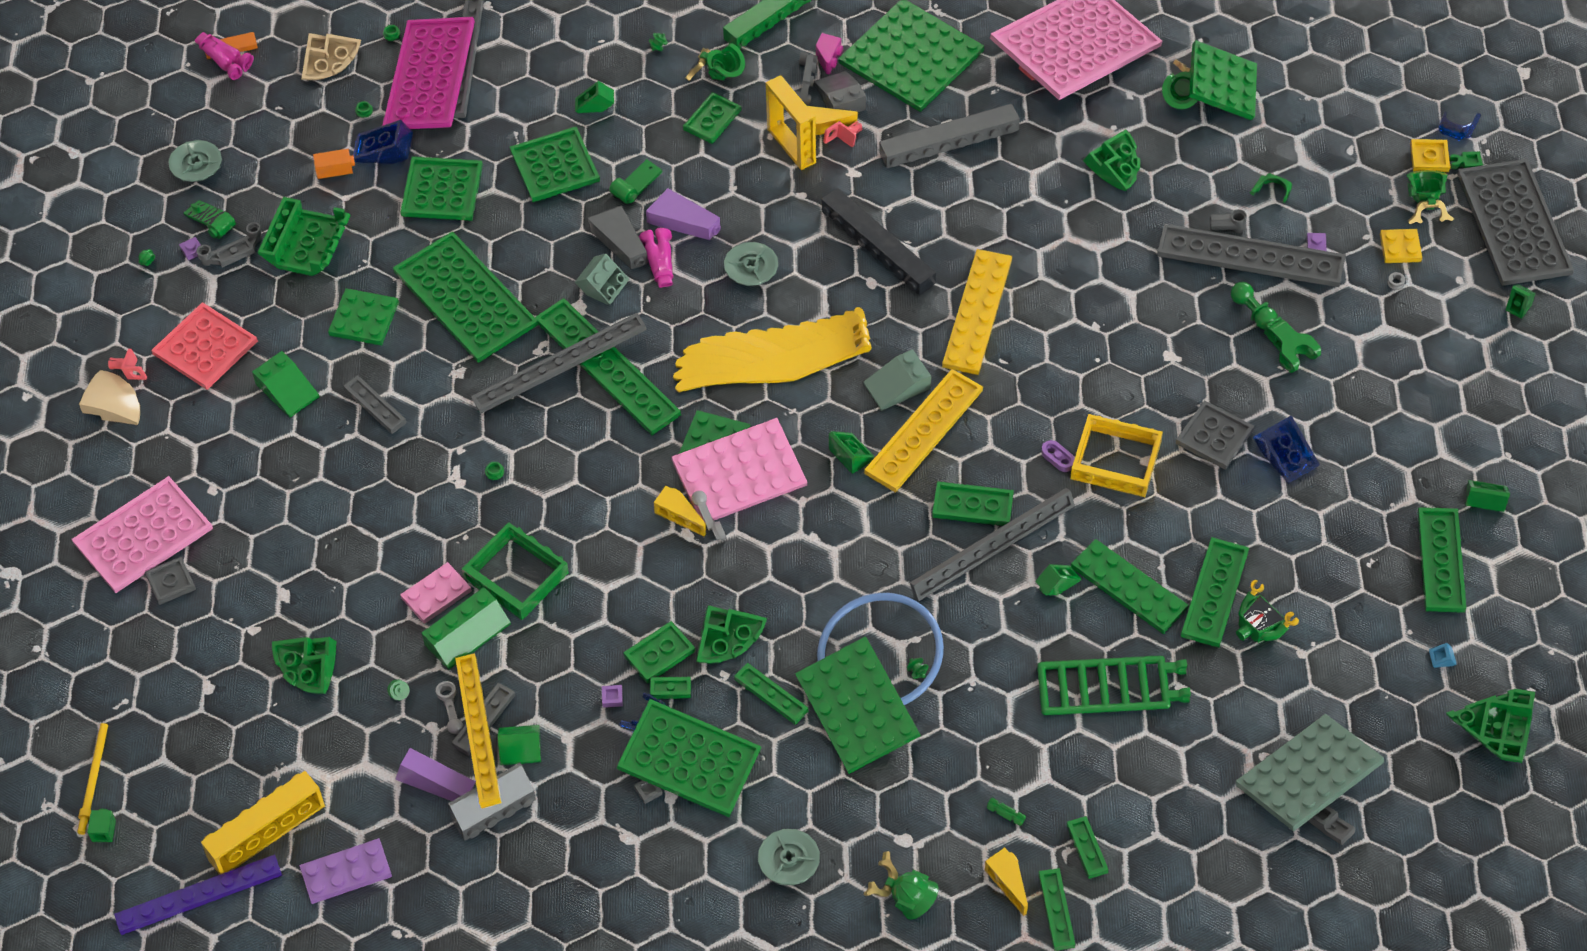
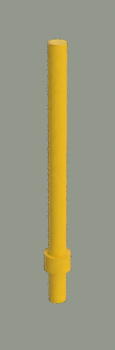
[77,723,108,835]

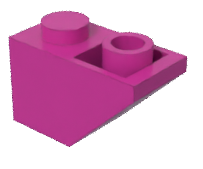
[816,33,843,74]

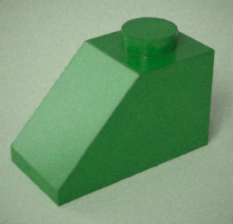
[575,81,614,113]
[1505,285,1536,319]
[1035,564,1081,595]

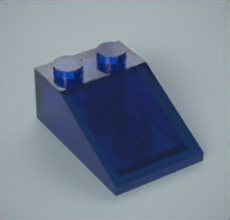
[353,120,413,164]
[1253,415,1320,483]

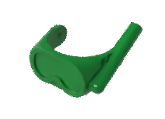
[1250,173,1292,203]

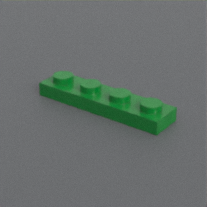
[734,663,809,725]
[1038,868,1075,951]

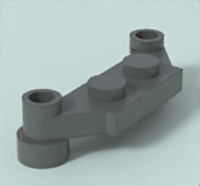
[795,51,818,105]
[196,222,262,268]

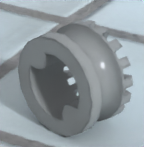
[1388,272,1405,290]

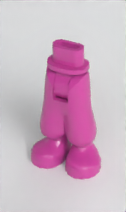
[195,32,254,80]
[638,228,673,288]

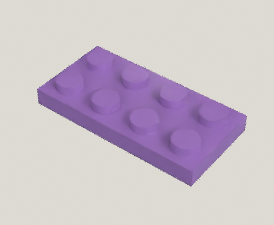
[299,838,392,904]

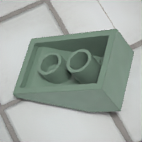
[863,349,931,411]

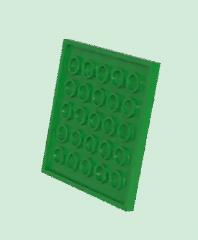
[838,0,984,112]

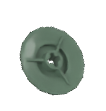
[168,140,222,182]
[724,242,778,286]
[758,829,820,885]

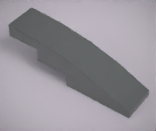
[1308,806,1355,845]

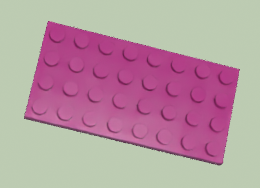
[382,17,475,130]

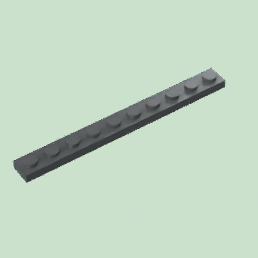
[454,0,484,118]
[471,313,647,414]
[910,488,1075,601]

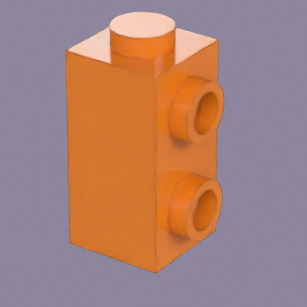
[313,149,355,179]

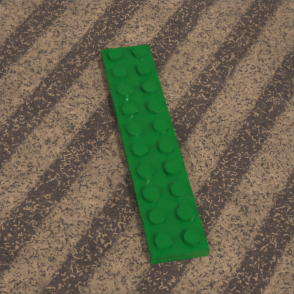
[535,298,681,435]

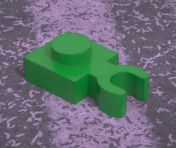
[1449,151,1483,169]

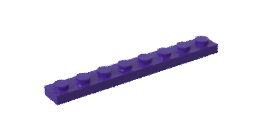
[114,854,282,935]

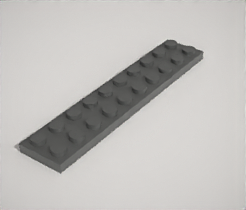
[1157,224,1346,287]

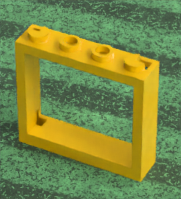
[766,75,816,170]
[1070,414,1163,497]

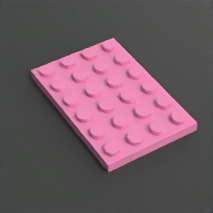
[671,418,808,522]
[72,476,213,593]

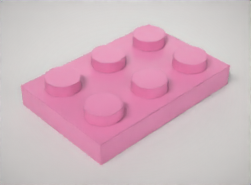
[400,562,472,624]

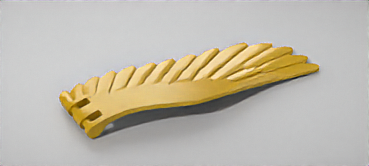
[673,307,872,392]

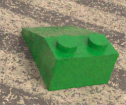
[252,351,320,417]

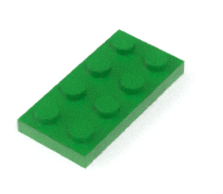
[932,481,1014,526]

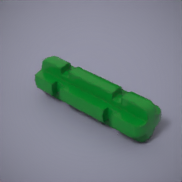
[987,798,1026,826]

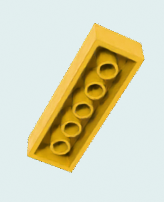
[201,771,325,875]

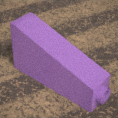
[646,188,721,240]
[395,748,476,801]

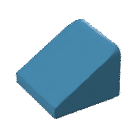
[1429,643,1457,668]

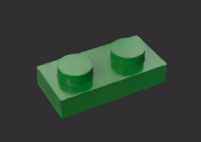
[650,677,691,699]

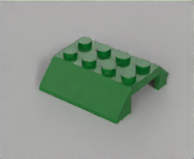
[258,197,351,276]

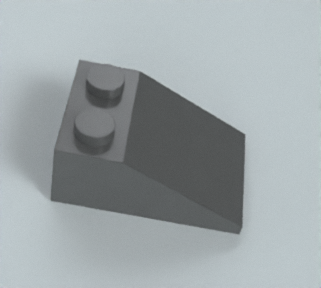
[814,71,866,112]

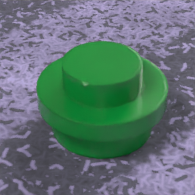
[383,25,401,41]
[355,101,373,118]
[138,249,155,266]
[485,462,504,480]

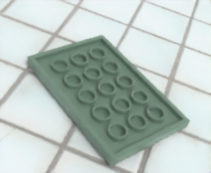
[1236,714,1384,831]

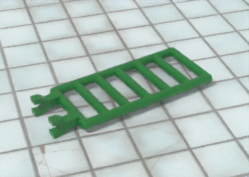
[1037,656,1191,715]

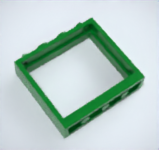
[462,522,569,620]

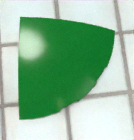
[1083,129,1140,191]
[696,605,767,663]
[272,637,337,694]

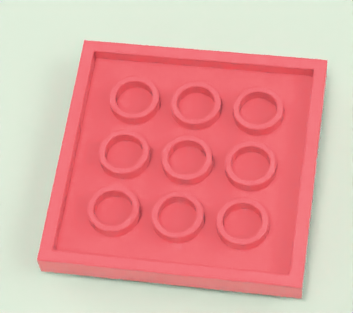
[152,302,258,390]

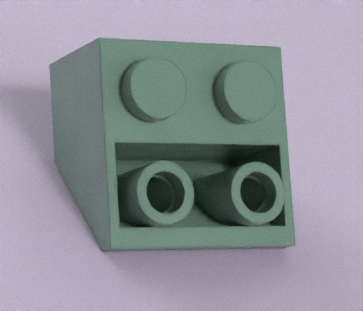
[575,253,629,305]

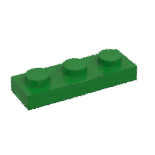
[1066,816,1109,879]

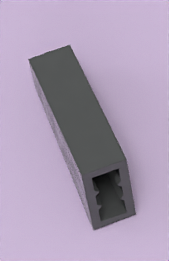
[588,206,648,269]

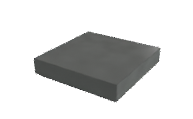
[145,557,196,605]

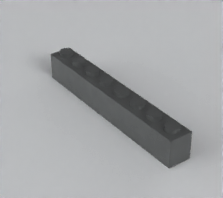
[879,104,1020,168]

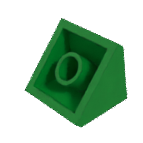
[829,431,875,474]
[1465,480,1510,512]
[498,725,541,765]

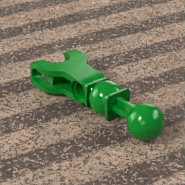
[1230,282,1321,373]

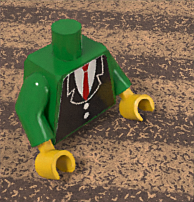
[1236,580,1299,643]

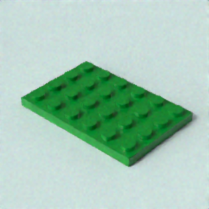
[795,636,921,774]
[617,699,761,818]

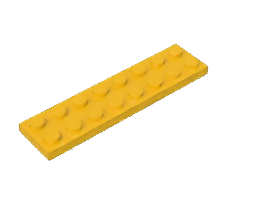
[942,249,1012,375]
[864,369,983,493]

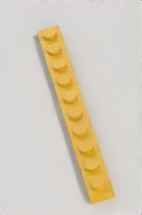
[455,653,502,809]

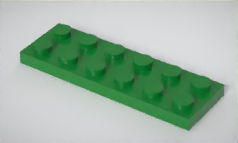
[1418,507,1467,613]
[1181,537,1249,648]
[1071,539,1188,634]

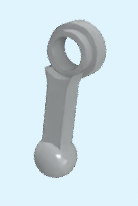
[692,491,727,541]
[436,681,463,734]

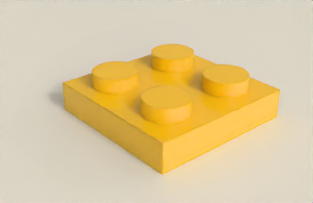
[1410,139,1450,172]
[1380,229,1422,263]

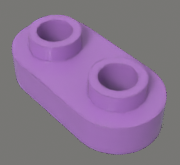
[1041,440,1075,472]

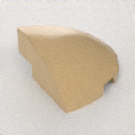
[301,33,361,80]
[79,370,140,425]

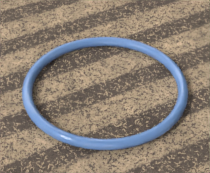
[817,593,944,705]

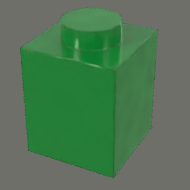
[87,809,116,842]

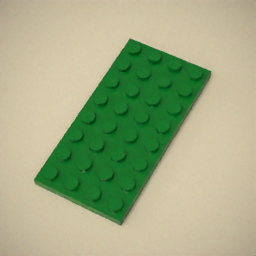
[393,231,538,363]

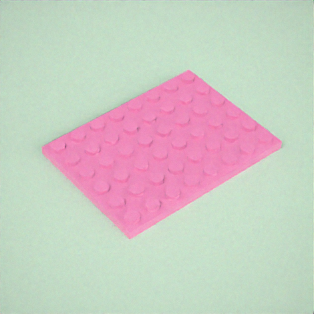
[990,0,1162,100]

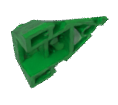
[1446,688,1535,763]

